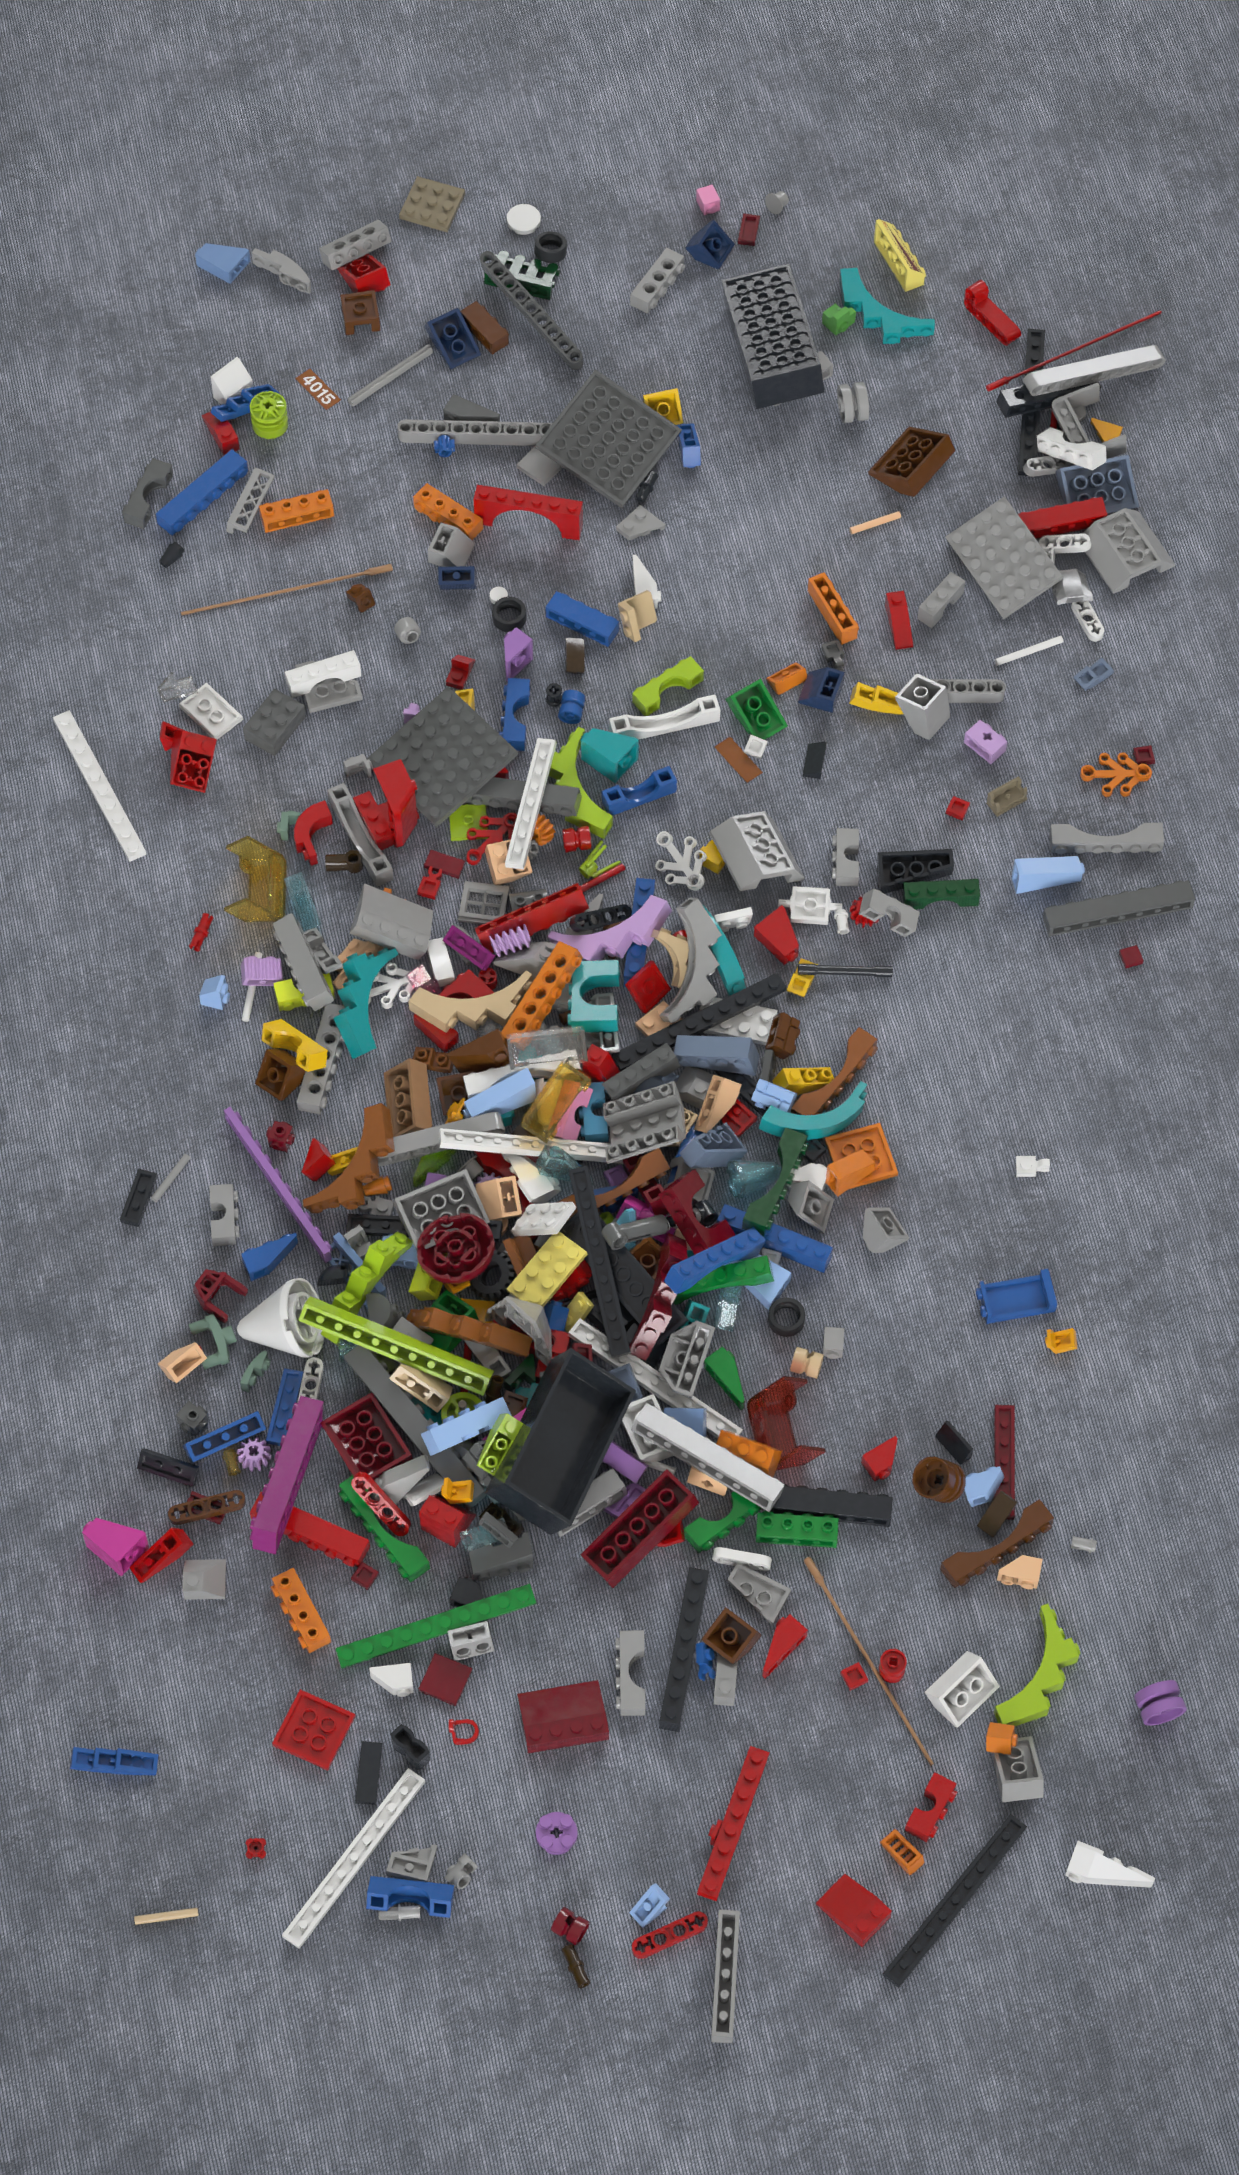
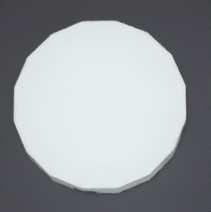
[507,204,541,235]

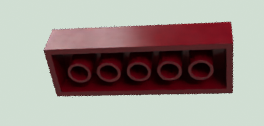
[580,1469,699,1588]

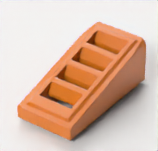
[880,1829,925,1875]

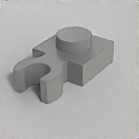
[358,1196,394,1215]

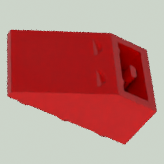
[170,730,217,793]

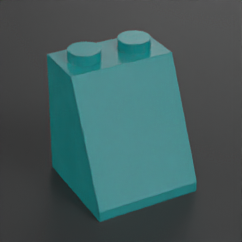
[580,728,639,783]

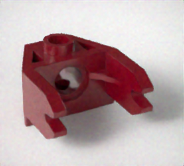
[193,1269,248,1323]

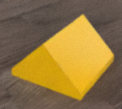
[643,388,683,425]

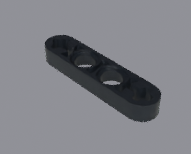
[569,904,632,933]

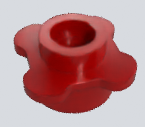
[245,1838,266,1859]

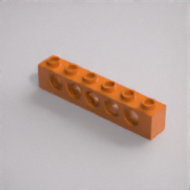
[501,941,583,1052]

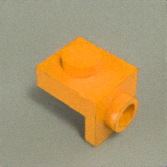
[1045,1328,1078,1354]
[441,1477,474,1504]

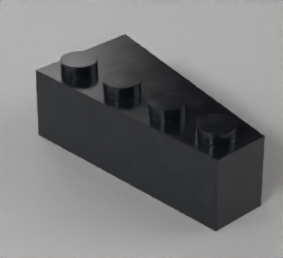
[877,849,954,894]

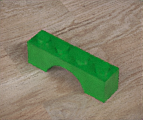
[684,1492,761,1553]

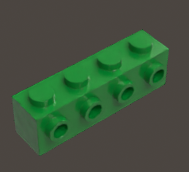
[756,1511,839,1548]

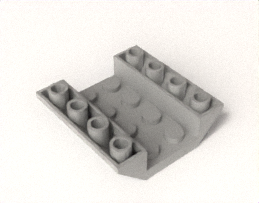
[1080,508,1175,594]
[709,811,805,891]
[603,1081,686,1164]

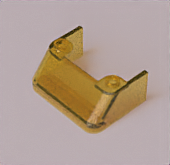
[224,836,287,922]
[520,1058,591,1144]

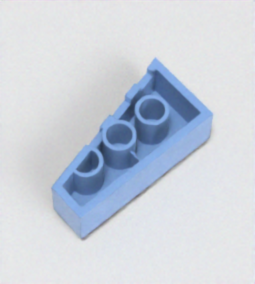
[421,1397,511,1456]

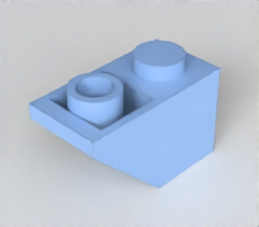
[199,975,230,1010]
[964,1466,1004,1507]

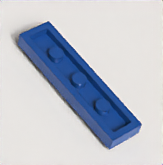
[266,1368,304,1446]

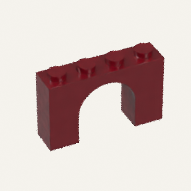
[658,1169,735,1255]

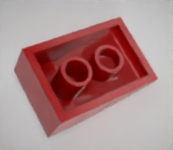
[337,253,391,293]
[816,1874,892,1947]

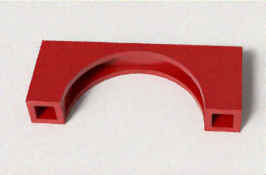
[473,484,583,541]

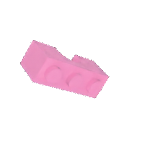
[547,1080,593,1140]

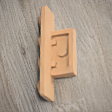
[333,939,384,990]

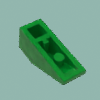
[704,1346,745,1410]

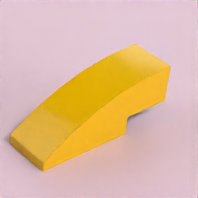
[849,682,903,714]

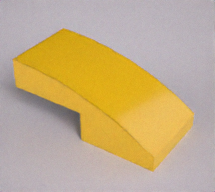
[787,958,818,997]

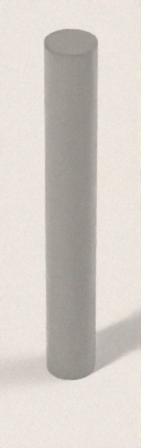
[151,1154,191,1203]

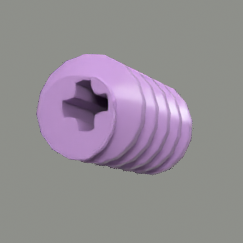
[489,924,531,958]

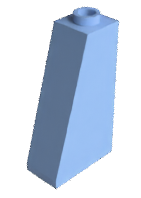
[1012,856,1085,894]
[462,1068,536,1119]
[724,1254,791,1310]

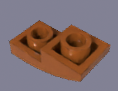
[413,1047,453,1073]

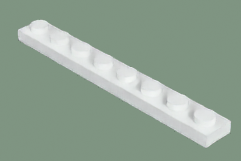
[505,738,557,870]

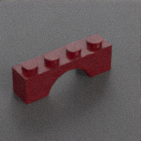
[622,1154,669,1216]

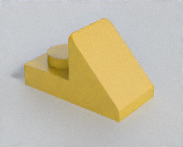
[327,1147,358,1176]

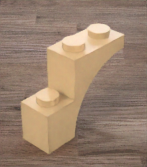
[651,928,689,989]

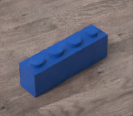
[546,591,619,647]
[183,1411,266,1464]

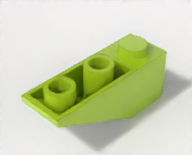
[476,1413,524,1476]

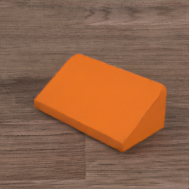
[766,662,807,695]

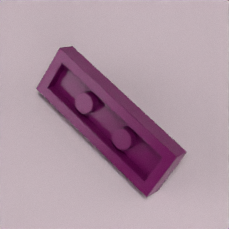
[442,925,496,971]

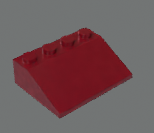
[320,1392,413,1484]
[517,1680,609,1754]

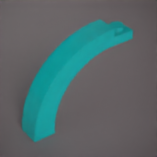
[703,906,746,997]
[759,1081,867,1140]

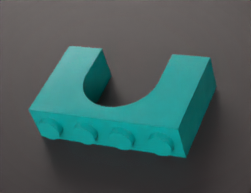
[568,960,620,1033]

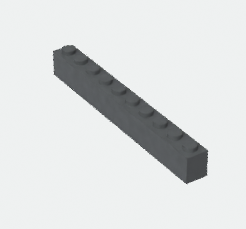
[343,1345,487,1511]

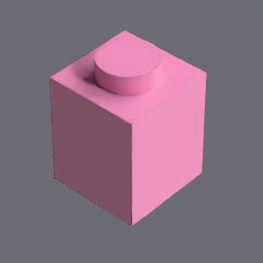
[696,185,720,215]

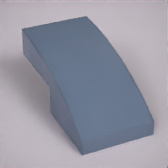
[1073,658,1114,691]

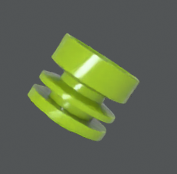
[250,391,288,439]

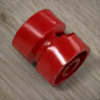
[562,826,591,853]
[879,1649,907,1683]

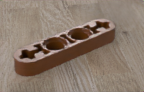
[168,1490,246,1525]

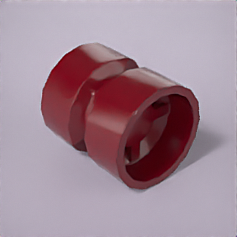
[551,1907,590,1946]

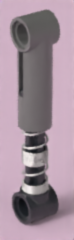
[601,1199,718,1250]

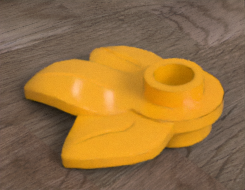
[445,1097,465,1124]

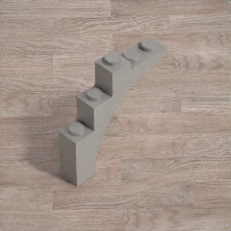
[659,897,722,1023]

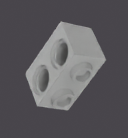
[447,1621,495,1661]

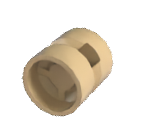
[790,1347,824,1379]

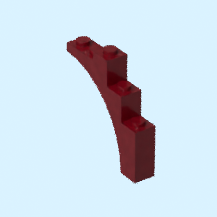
[630,1233,687,1361]

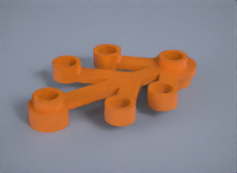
[1080,752,1152,797]

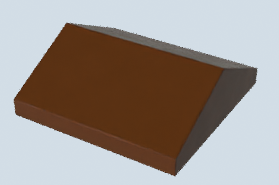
[436,1071,474,1116]

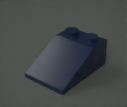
[424,308,482,370]

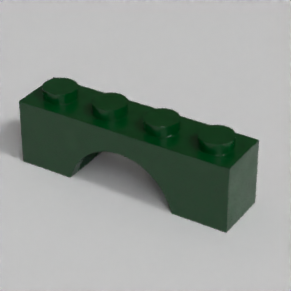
[902,879,980,909]

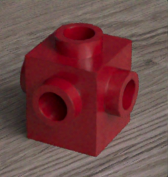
[266,1121,295,1153]

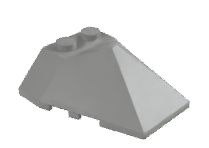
[492,1296,552,1366]

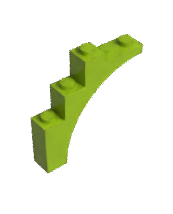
[548,726,613,839]
[321,1231,413,1345]
[994,1604,1081,1726]

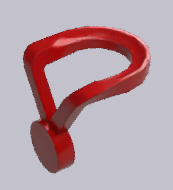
[449,1719,479,1745]

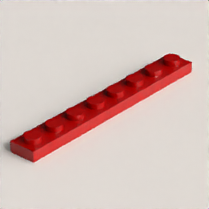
[697,1746,770,1901]

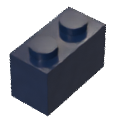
[438,566,477,590]

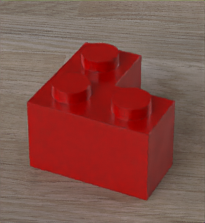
[549,1259,592,1301]

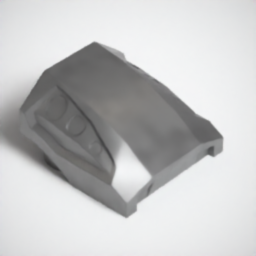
[1051,569,1093,605]

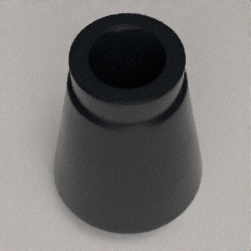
[159,541,185,568]

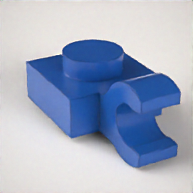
[696,1642,716,1681]

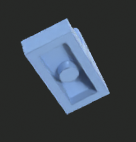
[629,1883,670,1928]

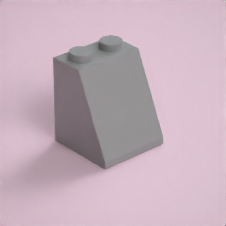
[895,673,950,740]

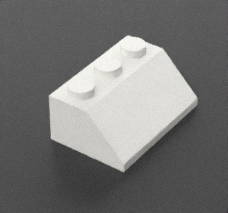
[622,1394,674,1462]
[925,1651,1000,1728]

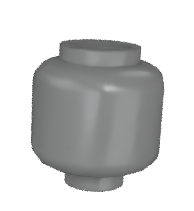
[394,617,421,644]

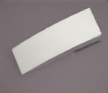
[426,938,455,988]

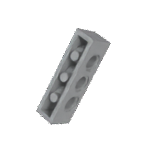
[319,220,392,270]
[630,247,685,314]

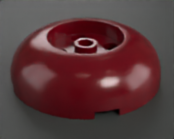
[417,1213,495,1284]

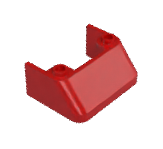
[373,759,420,848]

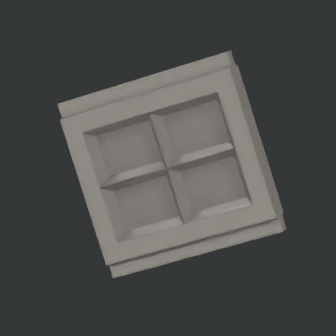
[458,881,510,925]

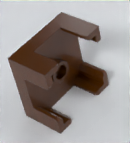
[340,290,380,335]

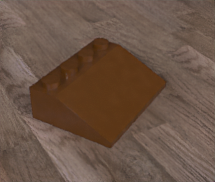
[868,426,955,497]

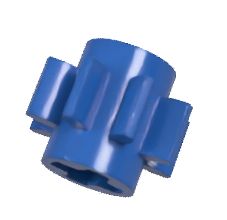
[434,435,455,457]

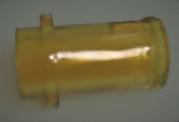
[222,1449,241,1476]

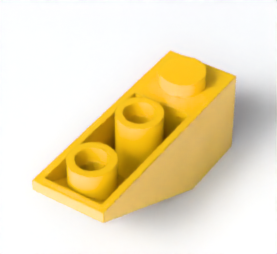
[772,1067,834,1095]

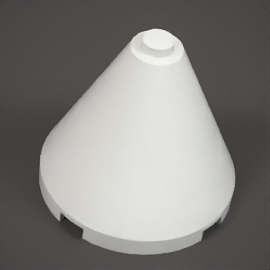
[237,1278,325,1358]

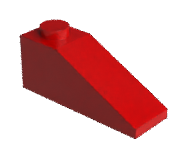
[202,412,240,456]
[885,590,914,650]
[129,1528,194,1583]
[762,1614,808,1679]

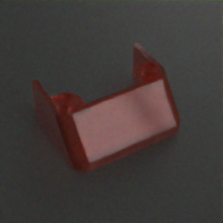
[747,1376,826,1471]

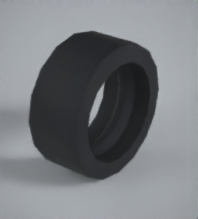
[534,231,567,263]
[492,596,527,632]
[768,1297,806,1337]

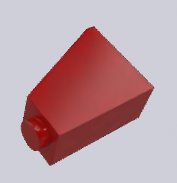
[754,905,799,965]
[582,1044,620,1091]

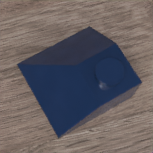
[685,220,735,269]

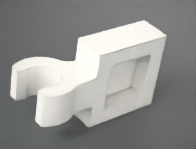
[1016,1156,1050,1177]

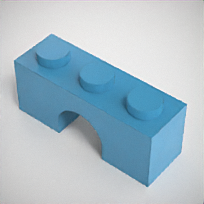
[579,1082,609,1142]

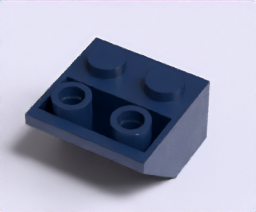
[798,667,845,713]

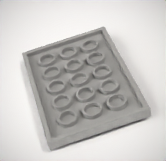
[945,496,1064,620]

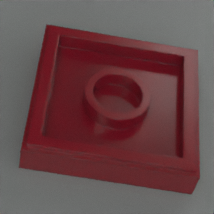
[418,1653,473,1706]

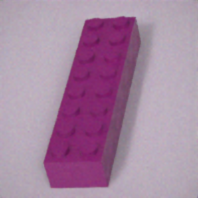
[250,1396,324,1554]

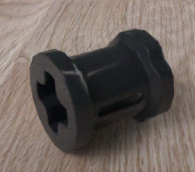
[546,683,562,707]

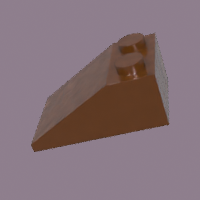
[447,1029,517,1073]

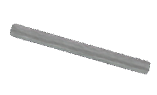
[348,344,433,407]

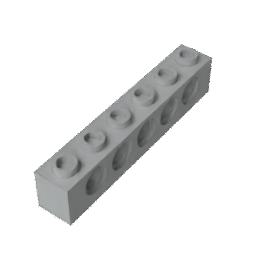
[297,1003,345,1115]

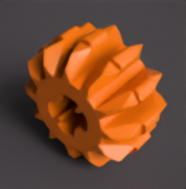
[532,814,556,846]

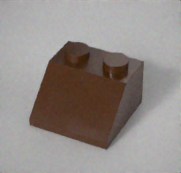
[255,1049,306,1101]
[701,1607,762,1665]

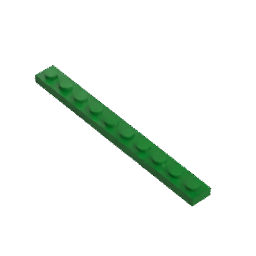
[335,1584,537,1669]

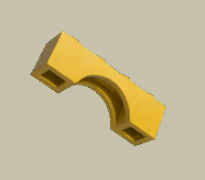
[261,1019,328,1072]

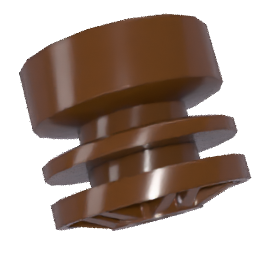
[912,1456,966,1503]

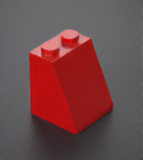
[419,1495,476,1548]

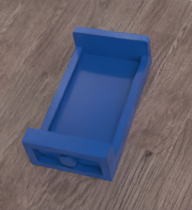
[975,1269,1057,1324]

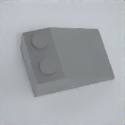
[493,941,556,979]
[992,1736,1044,1802]

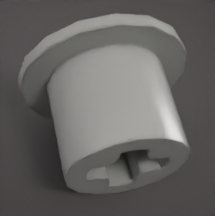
[765,191,789,214]
[457,1155,484,1181]

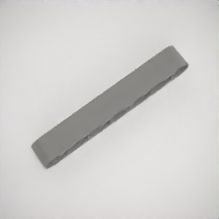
[378,1112,505,1166]

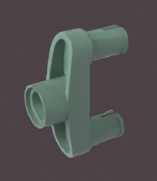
[189,1314,237,1370]

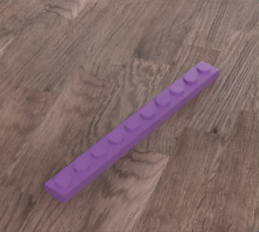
[224,1107,332,1263]

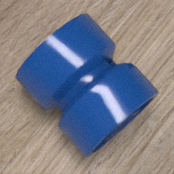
[558,690,586,724]

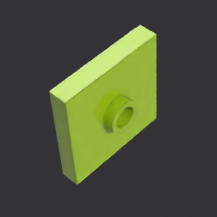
[449,804,488,841]

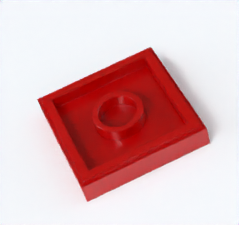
[625,960,671,1014]

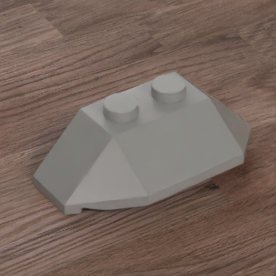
[579,992,620,1053]
[659,1321,715,1398]

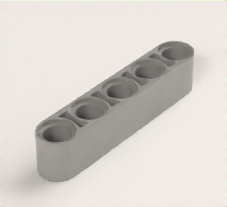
[930,679,1006,703]

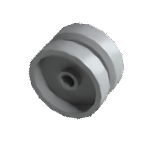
[837,381,869,424]

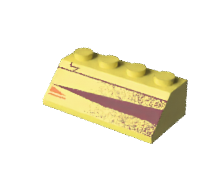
[874,219,926,292]

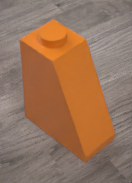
[826,1149,875,1197]

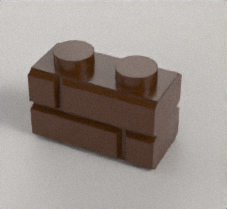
[765,1012,800,1059]

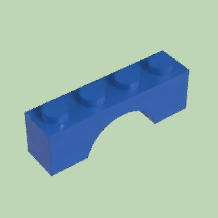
[500,678,530,751]
[602,766,677,816]
[366,1876,454,1918]

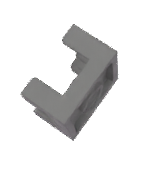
[664,1156,715,1208]

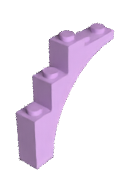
[548,895,672,961]

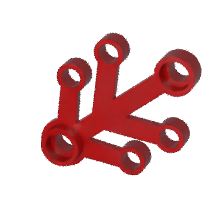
[466,813,517,865]

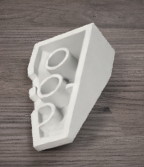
[501,1153,561,1204]
[1065,1841,1155,1888]

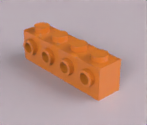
[413,483,483,540]
[259,489,334,533]
[807,572,859,645]
[270,1567,331,1653]

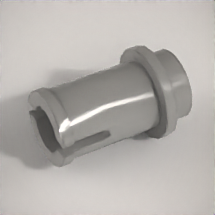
[1071,1536,1097,1554]

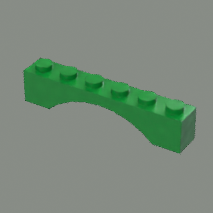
[673,1255,774,1305]
[338,1475,430,1583]

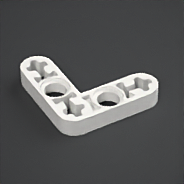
[1039,534,1091,564]

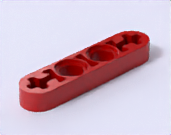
[351,1472,411,1536]
[631,1911,708,1959]

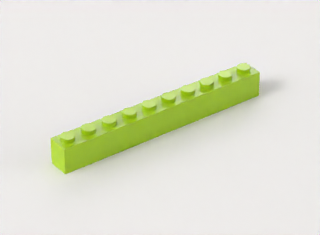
[298,1296,494,1396]

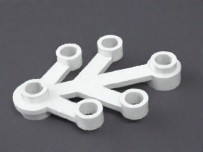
[655,831,707,891]
[368,963,426,1009]

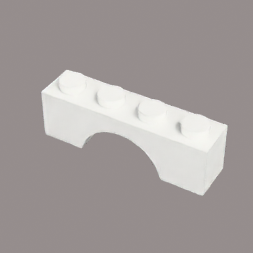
[1037,427,1106,470]
[285,650,361,698]

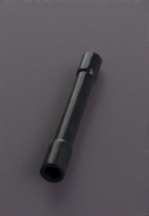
[798,964,893,977]

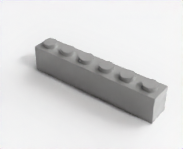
[273,913,334,1011]
[711,1910,740,2044]

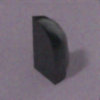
[317,1264,348,1286]

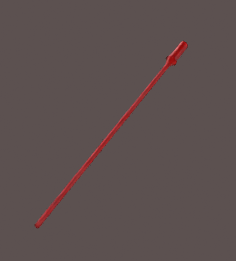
[986,310,1161,392]

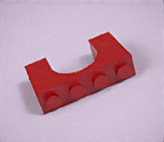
[413,969,494,1053]

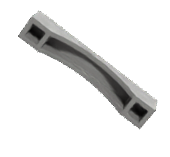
[327,783,394,887]
[1049,822,1164,854]

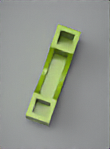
[632,656,704,716]

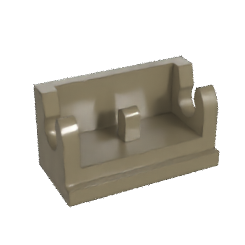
[986,776,1028,817]

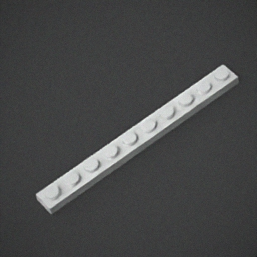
[53,710,146,862]
[438,1128,623,1164]
[568,1318,743,1438]
[282,1768,425,1949]

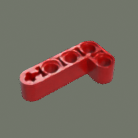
[964,279,1021,346]

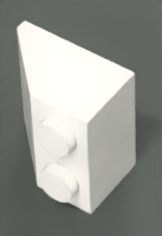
[211,357,253,405]

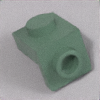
[277,811,300,841]

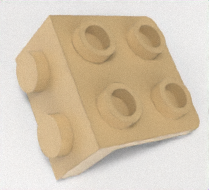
[618,590,657,642]

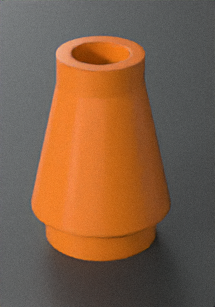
[363,1175,393,1196]

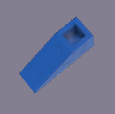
[241,1233,298,1281]

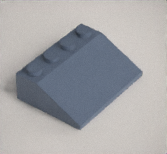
[1056,455,1139,514]

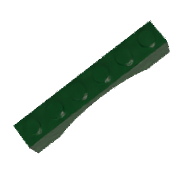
[742,1128,809,1237]

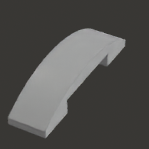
[304,927,343,974]

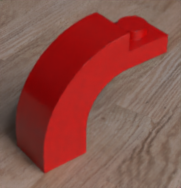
[294,800,333,866]

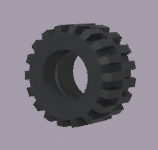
[469,1250,517,1303]

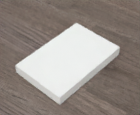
[179,683,243,740]

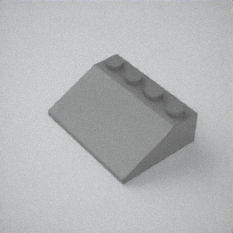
[349,883,433,961]
[393,1169,490,1250]

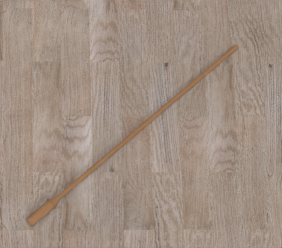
[181,564,393,615]
[803,1557,934,1766]

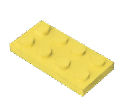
[507,1232,588,1307]

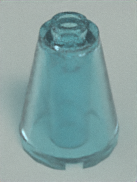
[726,1160,781,1199]

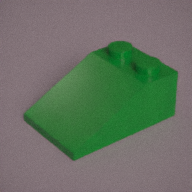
[725,678,788,740]

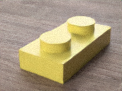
[565,1292,594,1332]

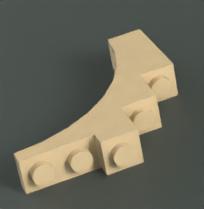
[408,970,533,1033]

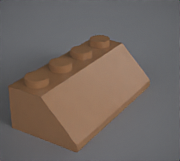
[384,1058,432,1137]

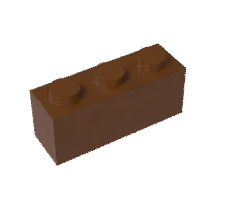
[460,301,509,355]

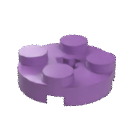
[536,1812,578,1855]

